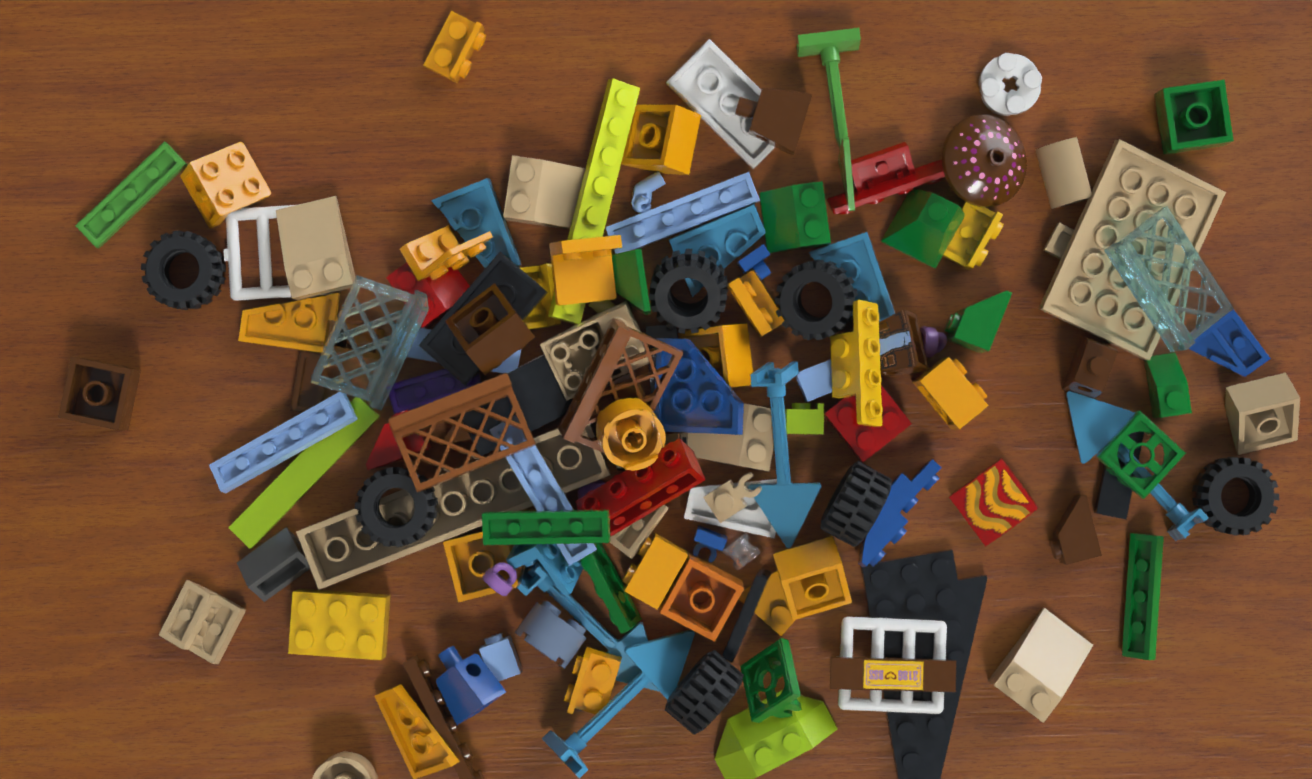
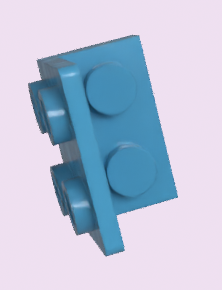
[506,544,583,596]

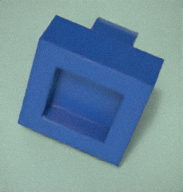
[737,244,772,281]
[693,525,727,562]

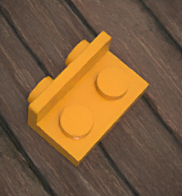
[423,11,487,83]
[727,271,784,338]
[564,647,622,714]

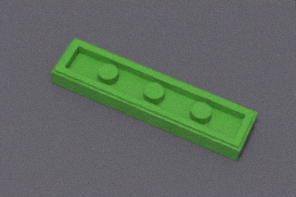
[75,141,188,249]

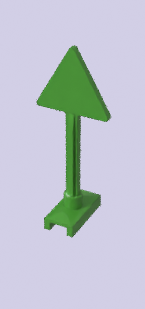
[796,28,861,211]

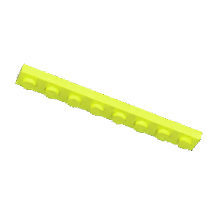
[548,78,640,325]

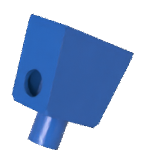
[436,646,506,725]

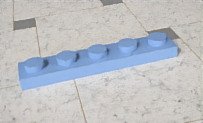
[605,172,760,254]
[209,391,358,494]
[490,415,597,566]

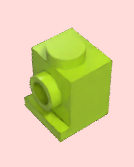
[785,403,824,434]

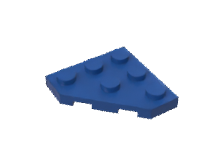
[654,338,744,435]

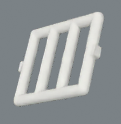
[223,205,333,301]
[837,617,947,714]

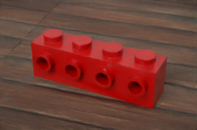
[575,438,706,537]

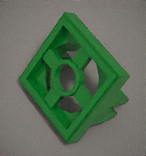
[1096,411,1186,499]
[740,638,802,723]

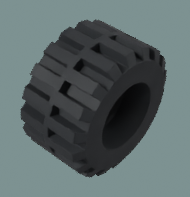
[141,230,226,310]
[649,249,728,334]
[775,260,858,340]
[1192,457,1279,536]
[820,461,892,547]
[355,467,438,547]
[665,650,744,735]

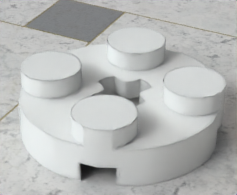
[979,53,1042,116]

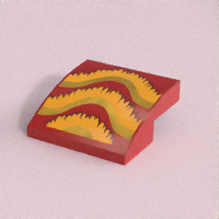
[949,458,1039,547]

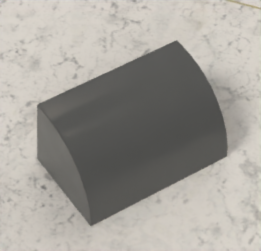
[237,527,310,602]

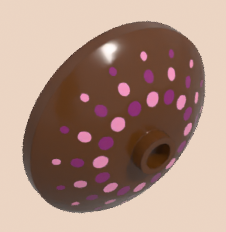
[942,115,1027,207]

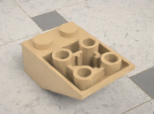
[540,300,653,401]

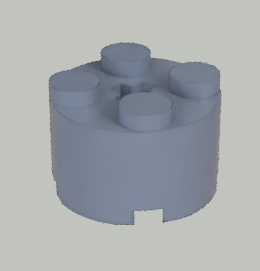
[514,601,587,669]

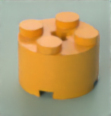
[596,398,666,471]

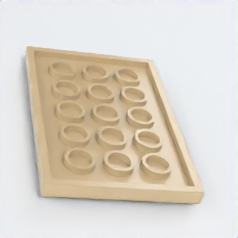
[1038,139,1226,361]

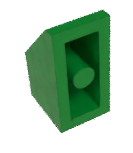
[1144,353,1192,418]

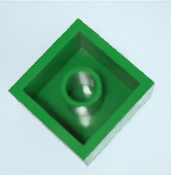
[1154,79,1234,155]

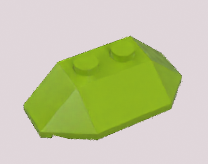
[714,690,837,779]

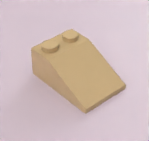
[503,155,586,230]
[276,196,358,300]
[688,403,774,471]
[988,607,1093,723]

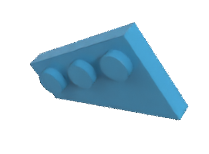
[431,178,522,268]
[668,204,766,297]
[809,232,895,322]

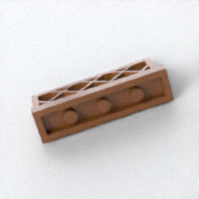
[558,318,683,453]
[388,373,536,493]

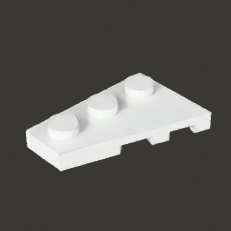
[684,479,777,538]

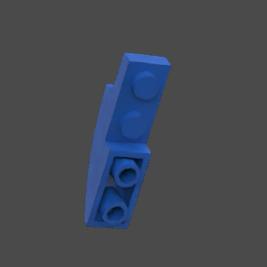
[858,459,942,568]

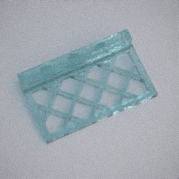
[1104,206,1233,352]
[311,275,429,410]

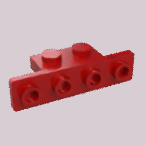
[826,142,945,215]

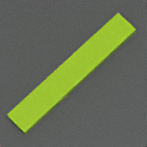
[229,395,381,549]

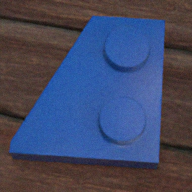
[1183,309,1271,377]

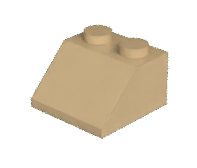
[1225,373,1300,455]

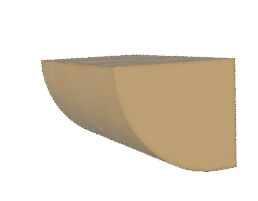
[1035,137,1092,209]

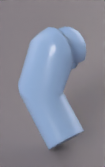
[631,171,666,214]

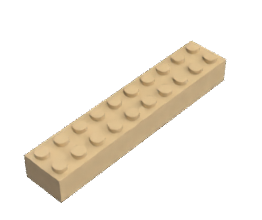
[296,423,611,590]

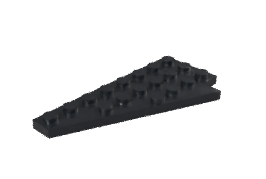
[861,549,987,779]

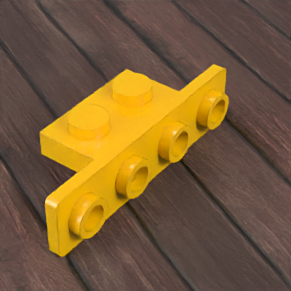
[830,300,883,427]

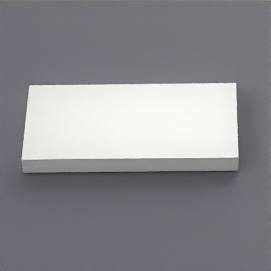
[666,39,775,169]

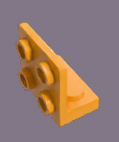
[180,142,271,229]
[399,225,493,281]
[549,235,622,306]

